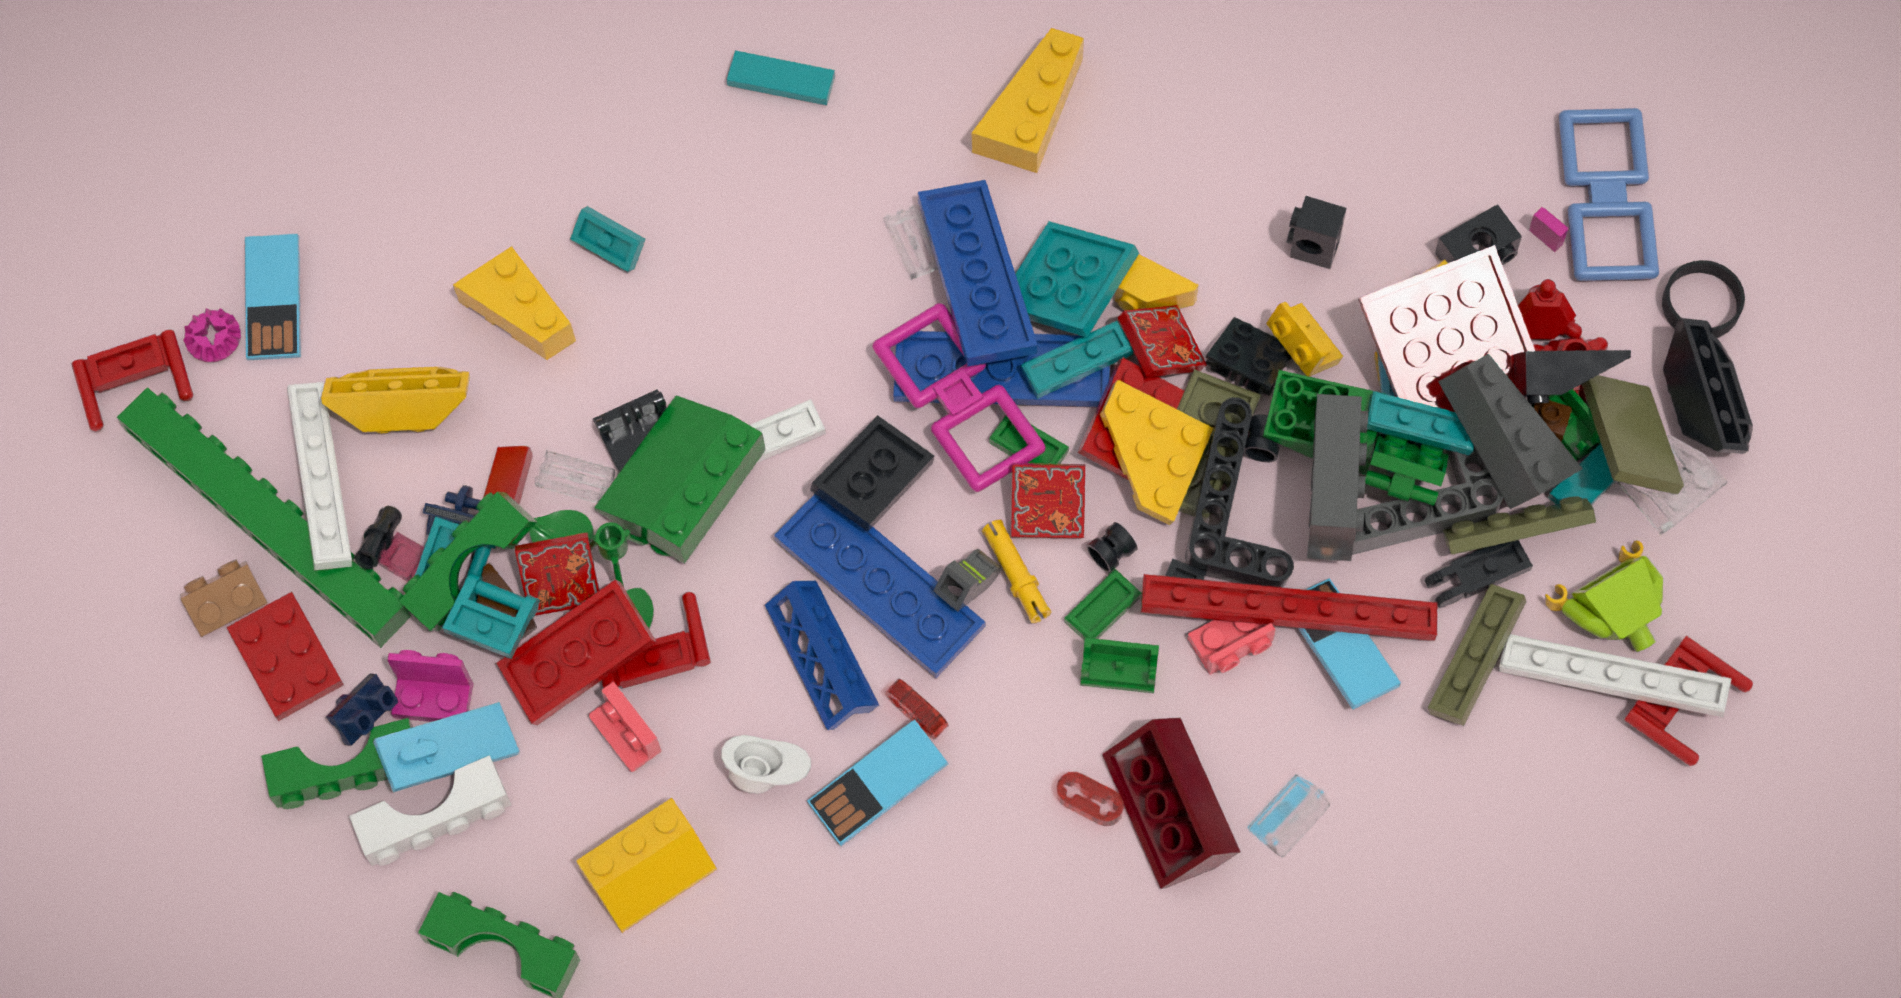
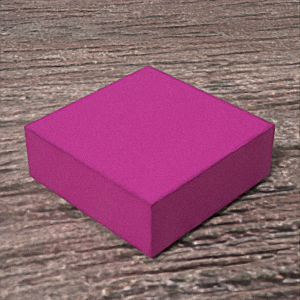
[1529,207,1568,252]

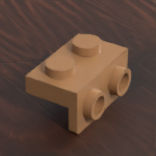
[180,559,268,637]

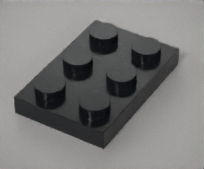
[810,415,935,532]

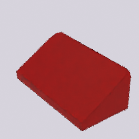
[483,446,533,504]

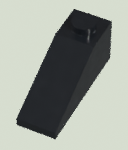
[1513,350,1631,404]

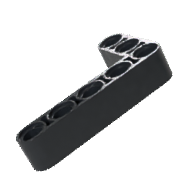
[1185,397,1294,587]

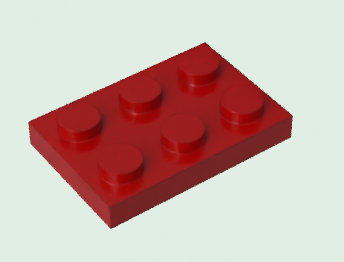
[1077,357,1185,480]
[226,592,344,721]

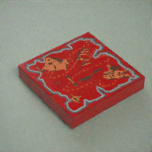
[1117,305,1207,378]
[1011,463,1085,538]
[515,532,600,616]

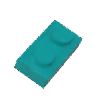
[570,206,646,272]

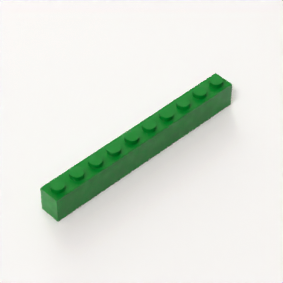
[116,387,411,648]

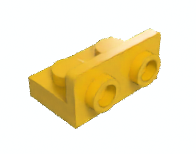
[1266,302,1344,377]

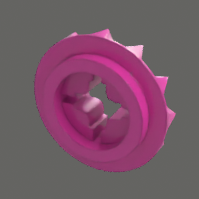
[183,308,241,362]

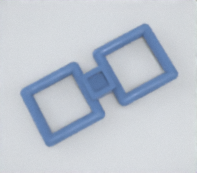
[1559,108,1659,281]

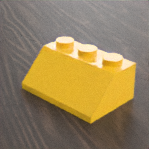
[576,798,717,933]

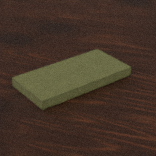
[1177,369,1261,522]
[1582,375,1684,495]

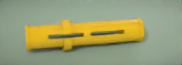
[982,520,1052,623]

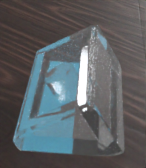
[1247,774,1330,857]

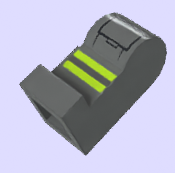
[933,549,1001,612]

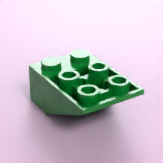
[1263,370,1385,475]

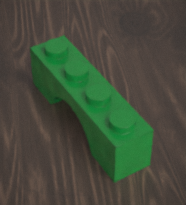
[399,491,537,631]
[261,718,413,809]
[418,892,580,998]

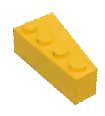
[971,28,1084,173]

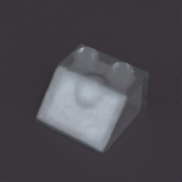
[1616,435,1728,535]

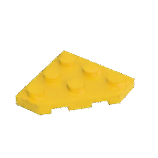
[1100,380,1214,525]

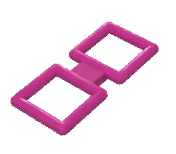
[872,303,1046,492]

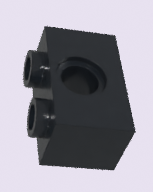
[1286,196,1347,269]
[1435,204,1522,265]

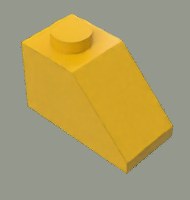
[1115,254,1199,310]

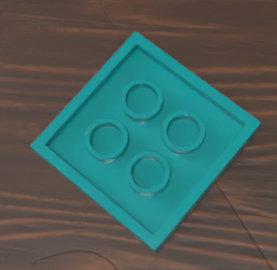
[1016,221,1139,337]

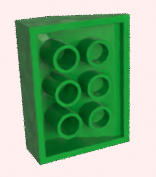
[594,395,766,564]

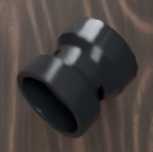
[1243,414,1280,463]
[1086,522,1138,573]

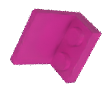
[387,650,474,722]

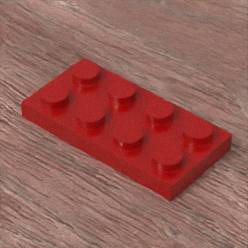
[496,580,656,725]

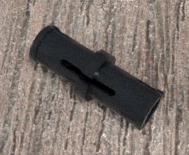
[355,506,402,569]

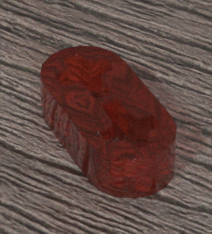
[885,678,949,739]
[1057,772,1124,826]

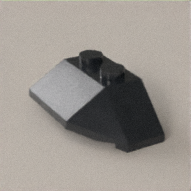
[1663,318,1753,454]

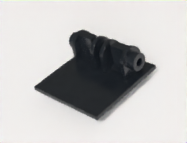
[1205,317,1292,396]
[593,389,667,473]

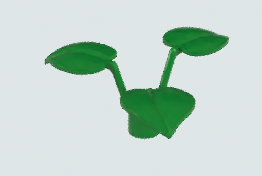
[529,510,671,629]

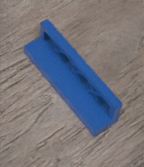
[765,580,879,730]

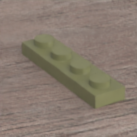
[1443,496,1596,555]
[1428,584,1527,726]

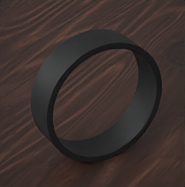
[1662,260,1745,338]

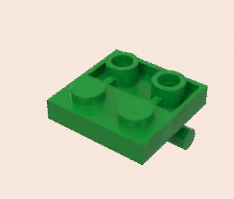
[1365,433,1448,506]

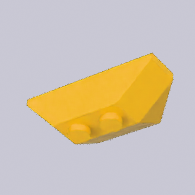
[321,366,470,433]

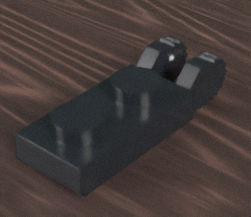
[1424,540,1533,608]

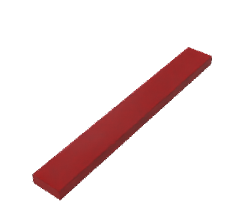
[1141,574,1437,641]

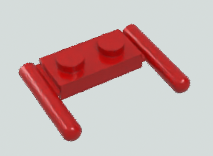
[71,330,193,431]
[602,592,711,689]
[1624,635,1753,766]

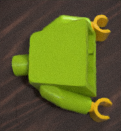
[1545,540,1663,652]

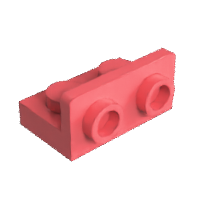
[1187,620,1276,675]
[589,682,662,772]

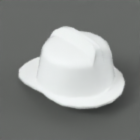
[721,735,811,794]

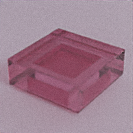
[378,532,425,582]

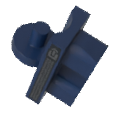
[423,485,481,535]
[326,673,398,746]

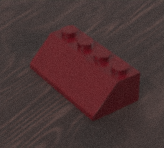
[1102,717,1241,889]

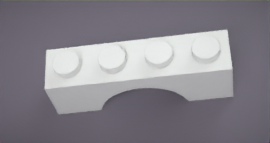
[349,755,511,866]

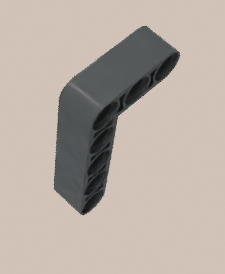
[1352,446,1503,555]

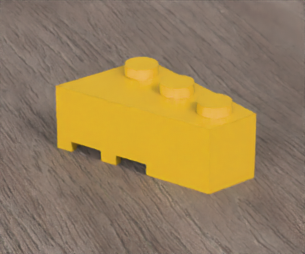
[453,246,576,360]

